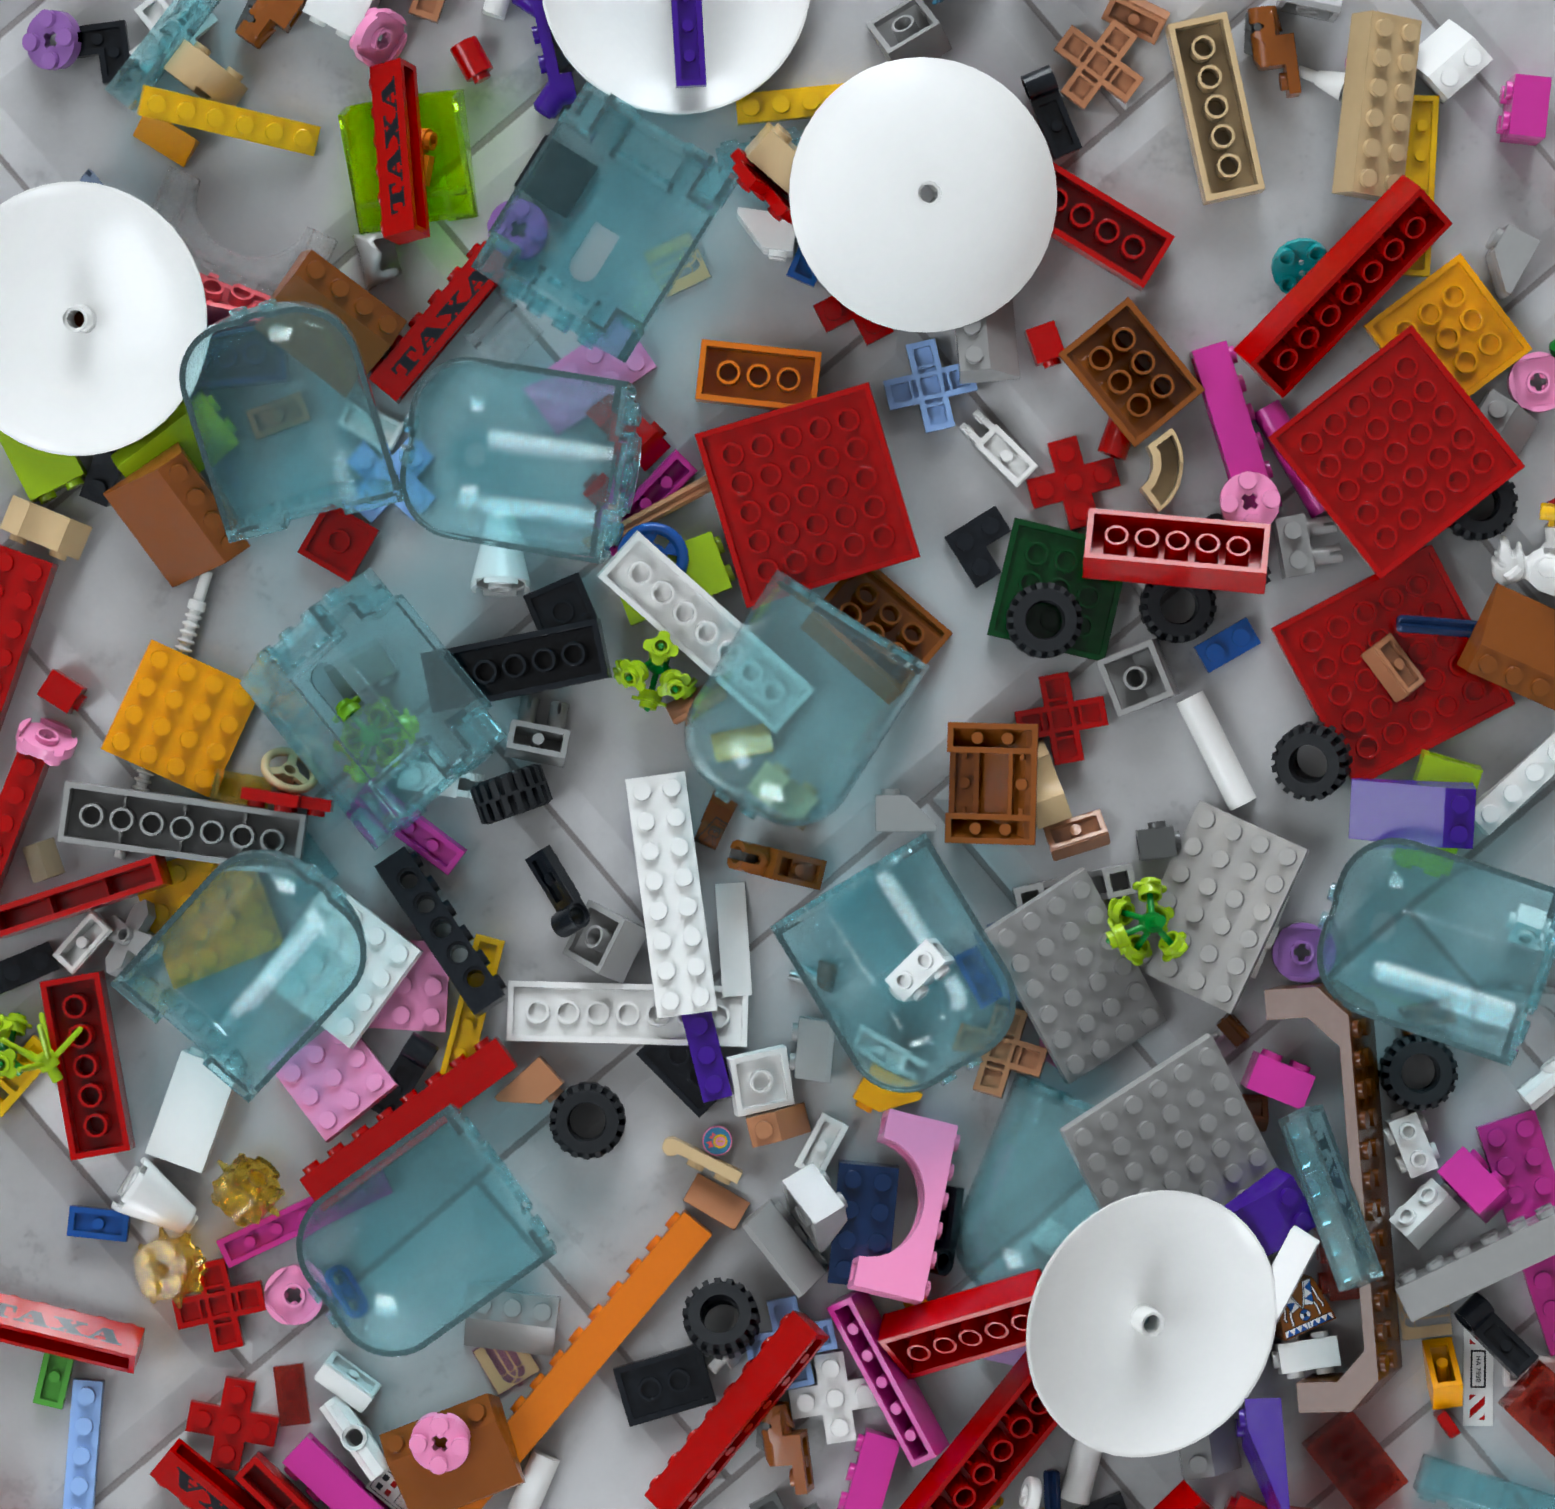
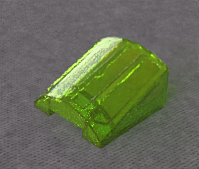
[338,89,479,234]

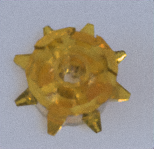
[211,1153,285,1227]
[134,1227,206,1309]

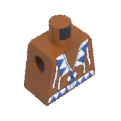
[1275,1274,1336,1341]

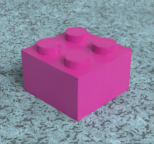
[1496,74,1552,146]
[1240,1048,1316,1110]
[1437,1146,1512,1224]

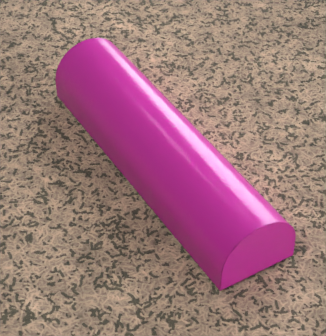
[1255,399,1325,518]
[592,449,698,556]

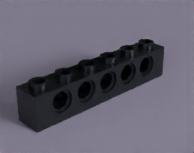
[374,846,507,1019]

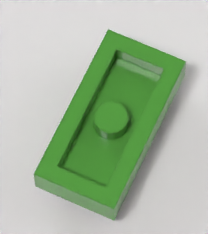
[33,1353,75,1410]

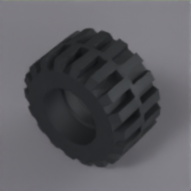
[1447,481,1518,541]
[1006,582,1083,659]
[1139,584,1217,643]
[1271,721,1353,801]
[470,764,553,825]
[1378,1033,1458,1111]
[549,1082,626,1160]
[682,1277,761,1360]

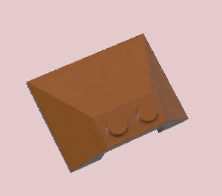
[945,722,1039,845]

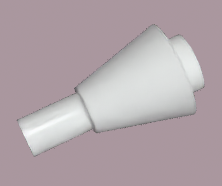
[1299,65,1345,101]

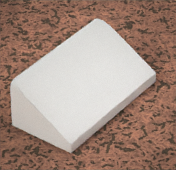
[52,910,113,975]
[314,1351,382,1413]

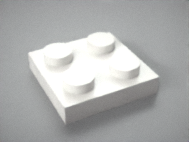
[726,1044,795,1117]

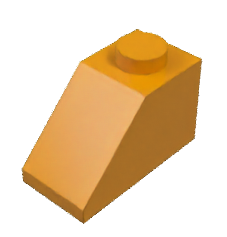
[852,1065,923,1114]
[1422,1337,1463,1410]

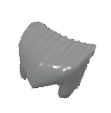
[352,231,402,291]

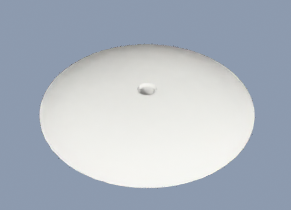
[542,0,810,115]
[789,57,1057,333]
[0,181,208,456]
[1026,1190,1277,1458]

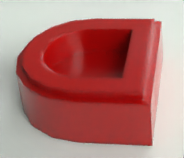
[1433,1409,1461,1439]

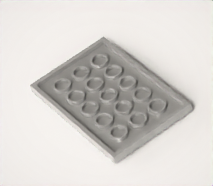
[1137,800,1309,1015]
[982,867,1167,1084]

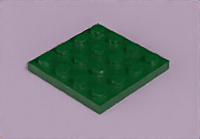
[987,518,1123,661]

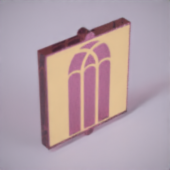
[472,1347,541,1396]

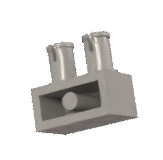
[1272,513,1343,579]
[504,695,571,768]

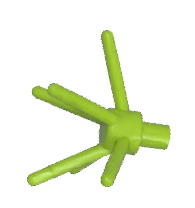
[0,1012,83,1083]

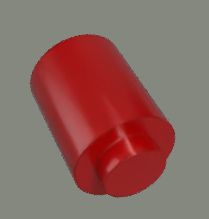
[450,36,493,85]
[1097,417,1131,461]

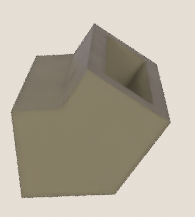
[22,837,66,883]

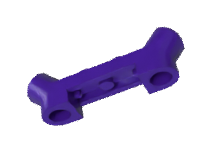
[511,0,578,119]

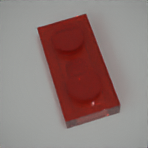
[273,1362,311,1427]

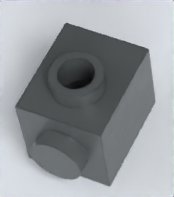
[1135,821,1181,861]

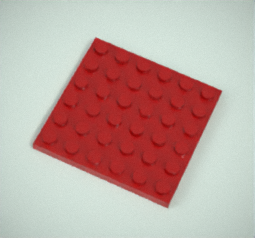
[1268,324,1525,580]
[695,382,921,608]
[1271,544,1515,781]

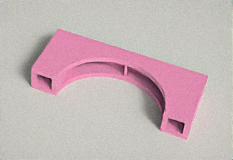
[847,1109,960,1305]

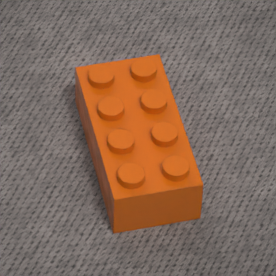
[695,339,822,410]

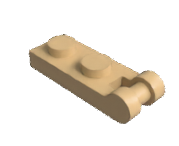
[662,1136,743,1185]

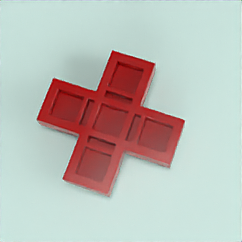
[730,148,793,225]
[813,296,894,346]
[1026,436,1121,531]
[1014,671,1109,765]
[240,787,335,817]
[172,1257,267,1353]
[185,1376,280,1471]

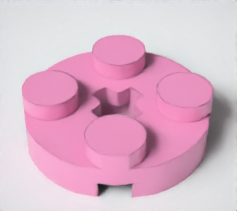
[349,7,407,67]
[1507,352,1555,413]
[1219,471,1281,524]
[16,718,78,766]
[264,1264,325,1325]
[409,1412,471,1475]

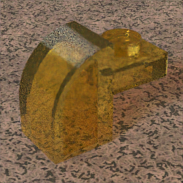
[209,768,272,808]

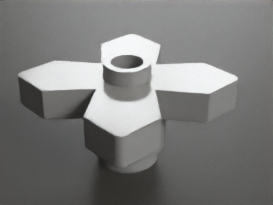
[105,899,161,977]

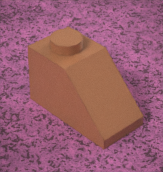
[494,1055,565,1104]
[746,1102,811,1148]

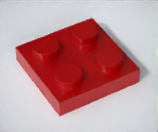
[297,500,380,582]

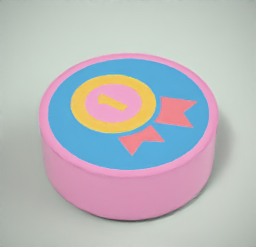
[702,1125,732,1156]

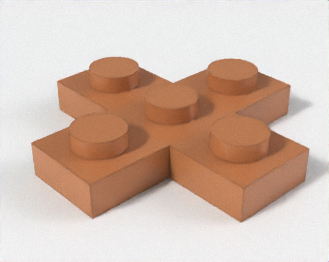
[1053,19,1144,110]
[953,1003,1048,1099]

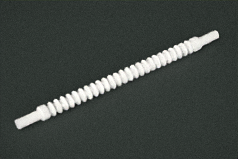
[113,572,213,860]

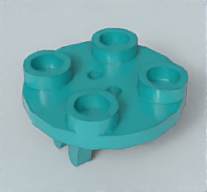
[1271,238,1328,294]

